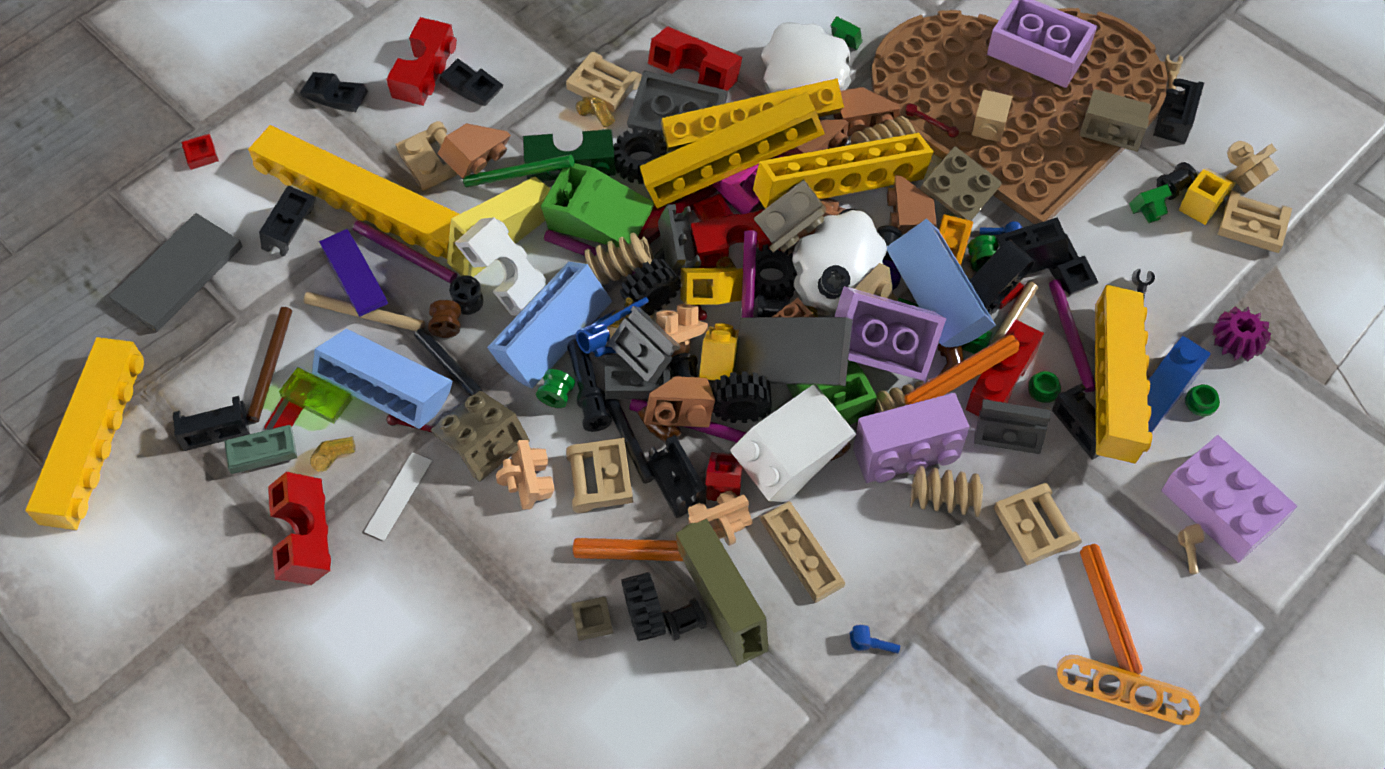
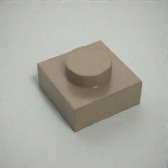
[571,596,613,641]

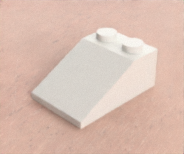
[730,384,857,502]

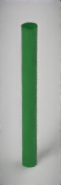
[463,155,574,187]

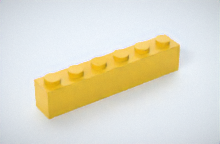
[640,92,825,208]
[1095,285,1152,464]
[25,337,144,530]

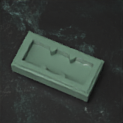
[224,425,298,474]

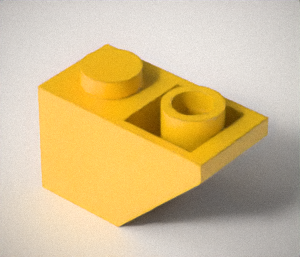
[1179,168,1235,225]
[680,268,743,305]
[699,323,739,381]

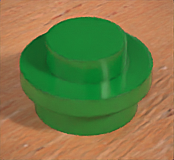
[1028,371,1061,403]
[1185,384,1220,416]

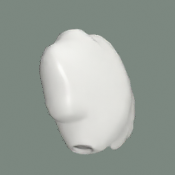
[761,22,851,93]
[792,210,887,317]

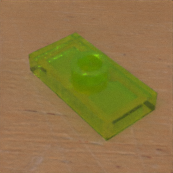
[278,367,353,424]

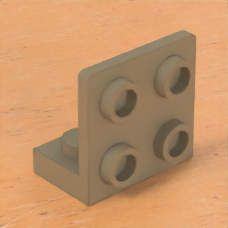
[1079,89,1151,152]
[919,146,1002,221]
[754,180,827,252]
[431,391,530,482]

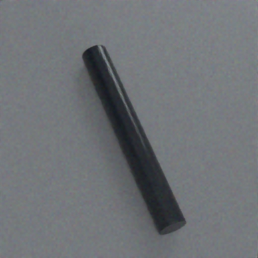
[414,328,483,396]
[605,399,655,484]

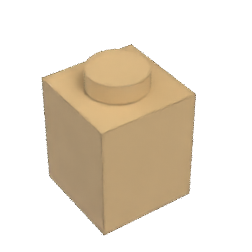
[972,90,1013,142]

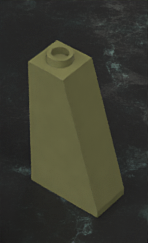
[676,519,769,666]

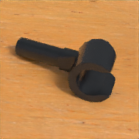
[1132,269,1155,299]

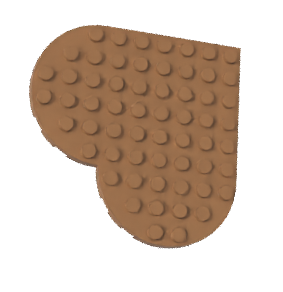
[871,8,1168,224]

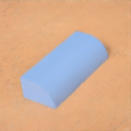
[887,218,996,347]
[487,262,612,388]
[312,329,453,429]

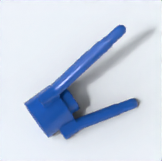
[576,297,649,358]

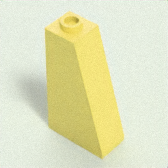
[447,176,551,277]

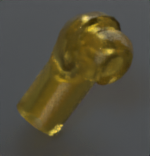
[576,96,615,128]
[310,436,356,472]

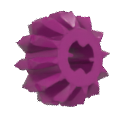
[1212,306,1272,362]

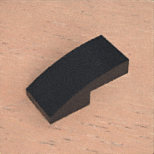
[439,58,503,106]
[300,72,369,112]
[1048,233,1099,295]

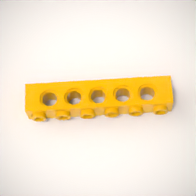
[661,78,844,152]
[753,133,933,209]

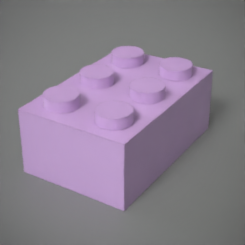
[987,0,1097,88]
[834,286,946,381]
[853,393,970,483]
[1161,435,1298,563]

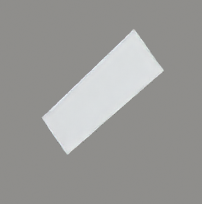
[364,452,432,541]

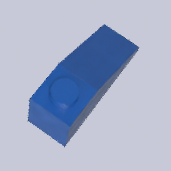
[1147,336,1211,433]

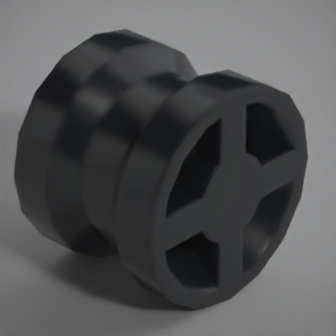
[449,275,484,315]

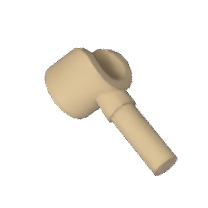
[1164,54,1183,89]
[1178,524,1204,574]

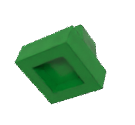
[831,16,863,50]
[1129,184,1172,223]

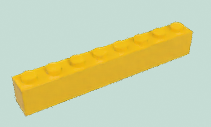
[248,125,459,259]

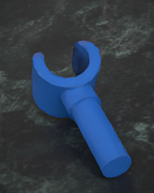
[980,221,1022,235]
[850,625,900,654]

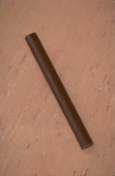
[246,307,293,422]

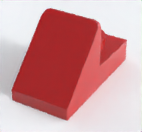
[705,452,743,501]

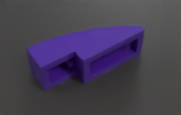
[319,229,388,317]

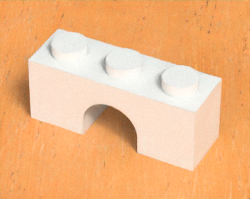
[455,217,546,316]

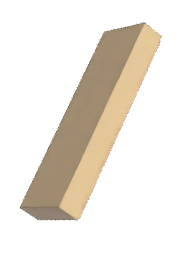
[761,501,845,603]

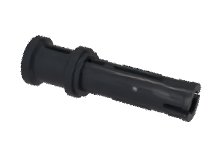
[567,339,612,432]

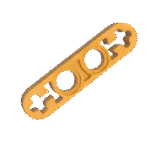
[1056,654,1200,725]

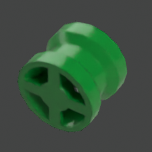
[967,235,999,272]
[536,369,575,409]

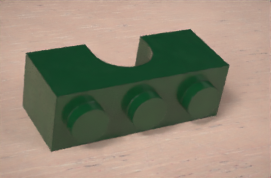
[523,129,616,182]

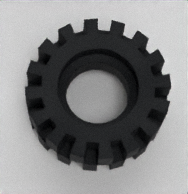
[613,127,667,184]
[754,244,797,300]
[620,259,681,316]
[711,371,772,423]
[621,572,666,642]

